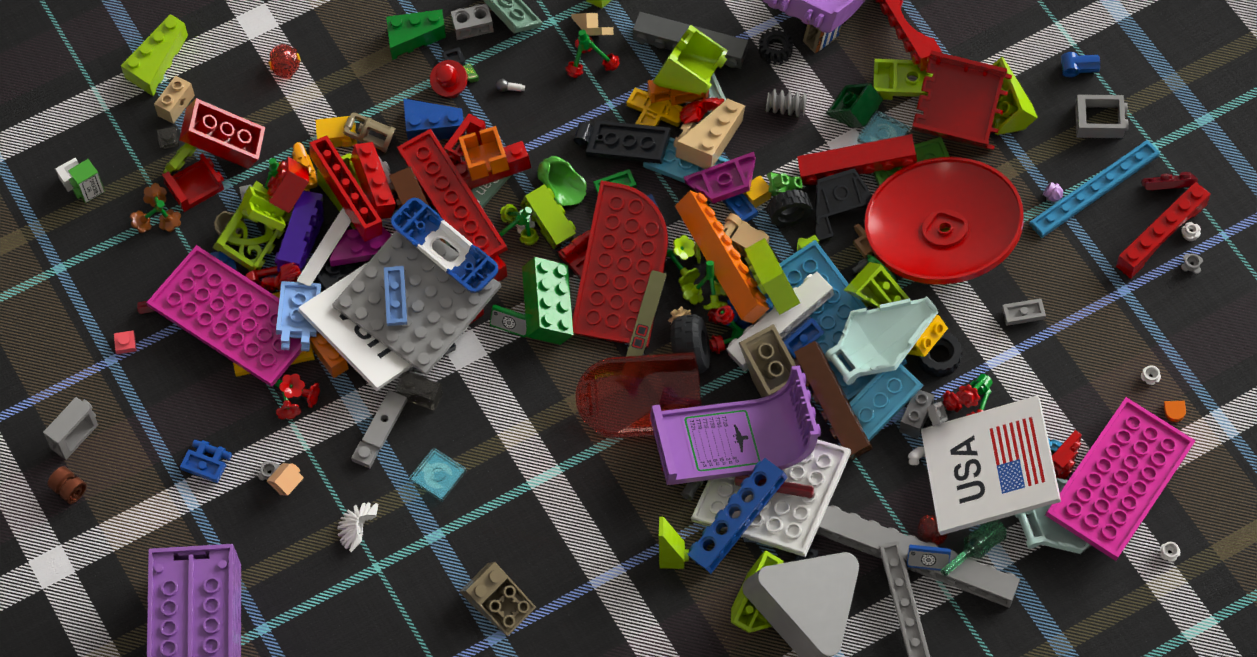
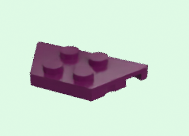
[683,152,756,204]
[330,226,392,266]

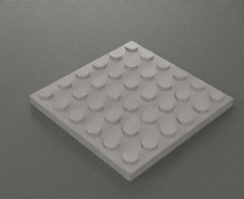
[332,231,501,375]

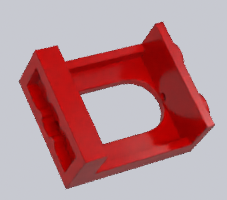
[444,114,486,165]

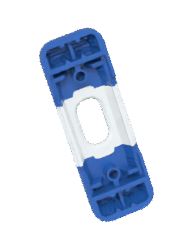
[391,198,498,293]

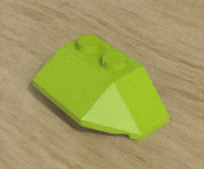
[731,550,783,633]

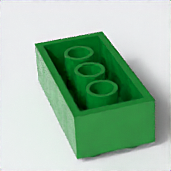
[522,257,573,345]

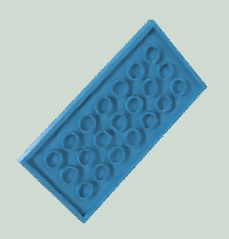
[755,240,907,402]

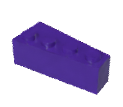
[275,190,324,272]

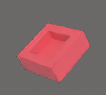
[114,330,137,354]

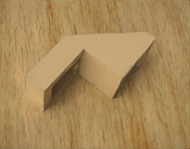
[571,13,614,36]

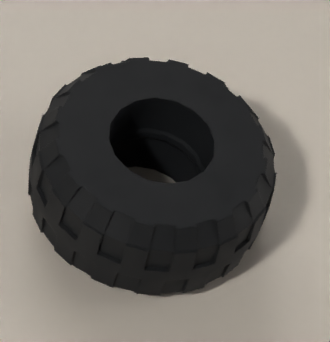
[671,314,710,375]

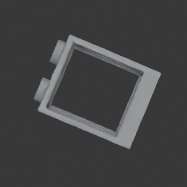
[1075,95,1129,138]
[43,397,98,460]

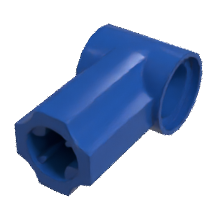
[1061,52,1100,77]

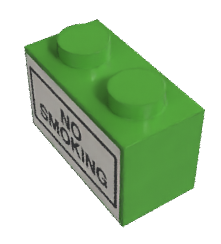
[68,159,105,203]

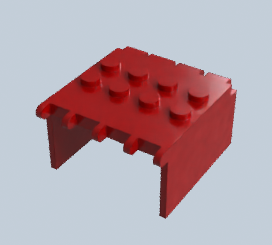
[911,50,1012,150]

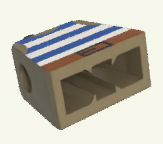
[803,20,847,53]

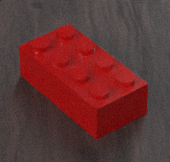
[179,98,265,169]

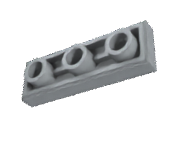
[362,390,407,450]

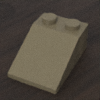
[739,324,796,398]

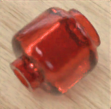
[917,515,948,545]

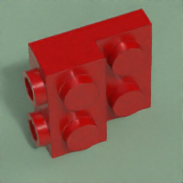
[1052,430,1082,480]

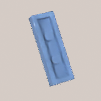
[384,266,407,326]

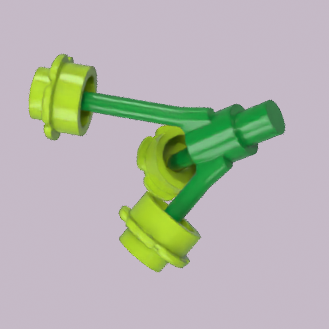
[499,204,539,245]

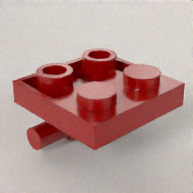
[558,230,591,280]

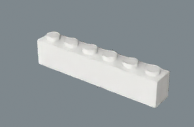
[727,272,834,372]

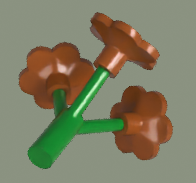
[130,183,181,233]

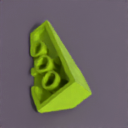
[992,57,1037,135]
[659,517,689,569]

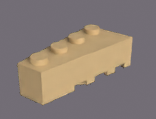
[675,99,745,169]

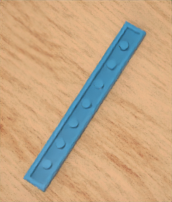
[1029,140,1160,238]

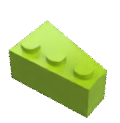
[520,184,576,249]
[844,262,911,309]

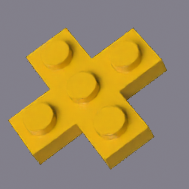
[627,87,683,127]

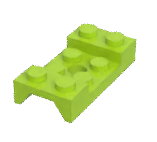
[873,59,933,100]

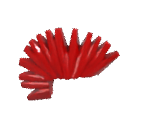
[679,97,724,124]
[259,262,302,293]

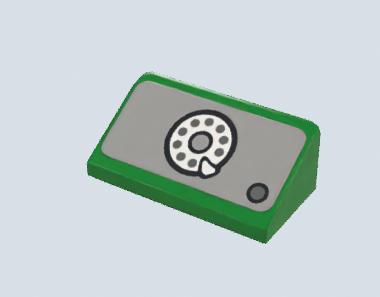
[490,305,527,337]

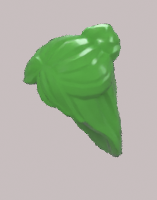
[537,156,587,206]

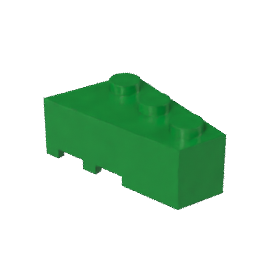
[386,9,446,60]

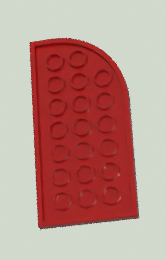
[572,180,668,348]

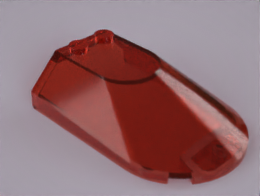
[576,352,702,438]

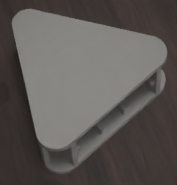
[742,552,859,657]

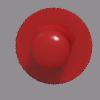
[430,60,468,98]

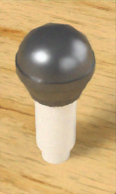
[496,79,525,92]

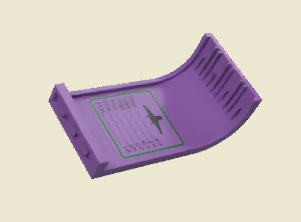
[650,365,821,485]

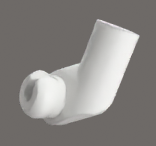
[908,447,926,465]

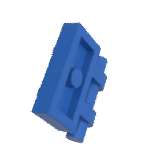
[180,440,232,483]

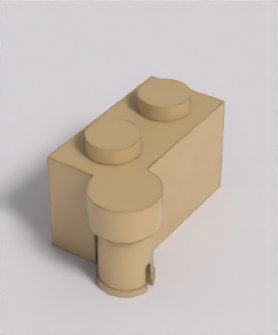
[723,213,769,257]

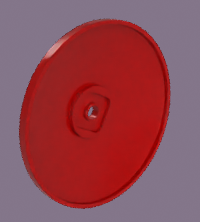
[865,157,1024,284]

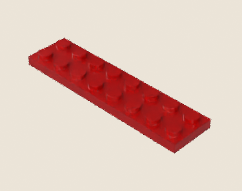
[397,129,508,258]

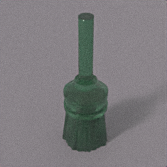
[941,519,1007,576]

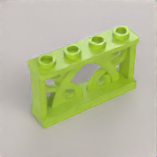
[212,181,294,271]

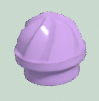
[1043,182,1063,202]

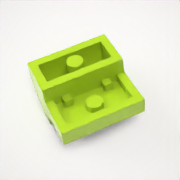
[240,186,286,231]

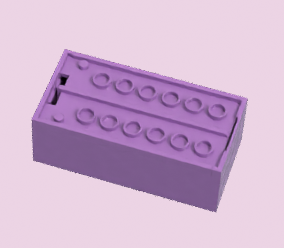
[147,544,241,657]

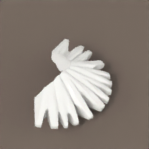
[338,503,378,552]

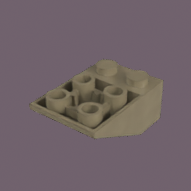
[459,562,536,636]

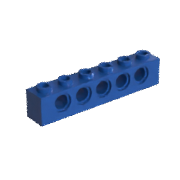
[688,458,788,574]

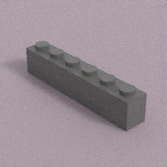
[633,12,748,69]

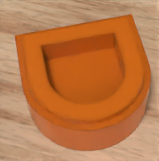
[1163,401,1186,422]

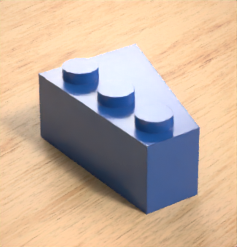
[403,98,465,141]

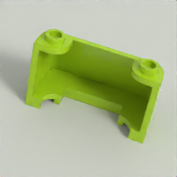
[653,25,728,95]

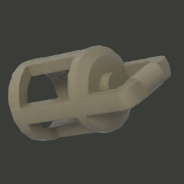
[343,112,396,153]

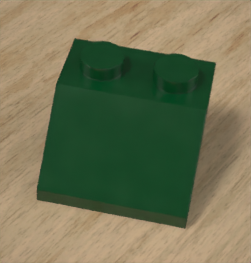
[826,83,883,128]

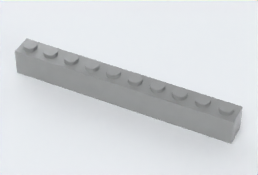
[816,505,1020,608]

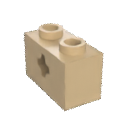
[154,76,195,124]

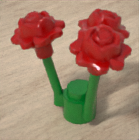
[942,374,993,416]

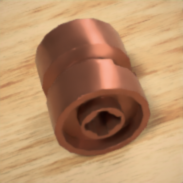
[47,466,87,504]

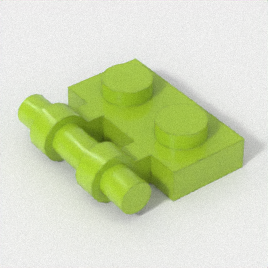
[163,143,197,174]

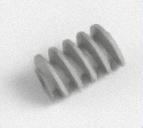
[766,89,807,117]

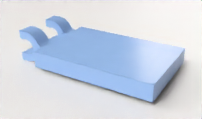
[276,281,321,351]

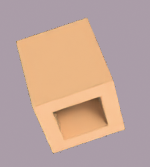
[267,463,304,496]

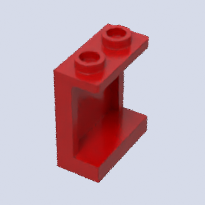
[162,153,224,212]

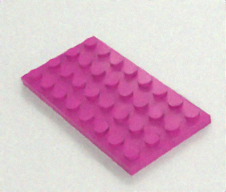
[146,245,318,387]
[1045,397,1195,561]

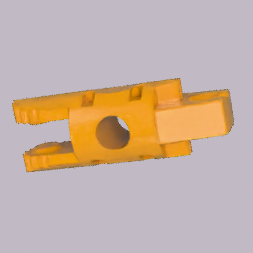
[292,142,318,189]

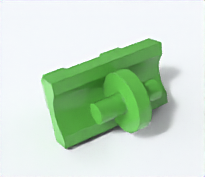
[767,172,802,196]

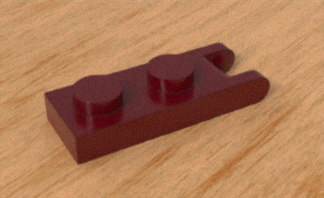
[1141,172,1198,190]

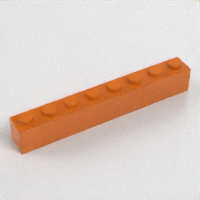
[675,190,770,324]

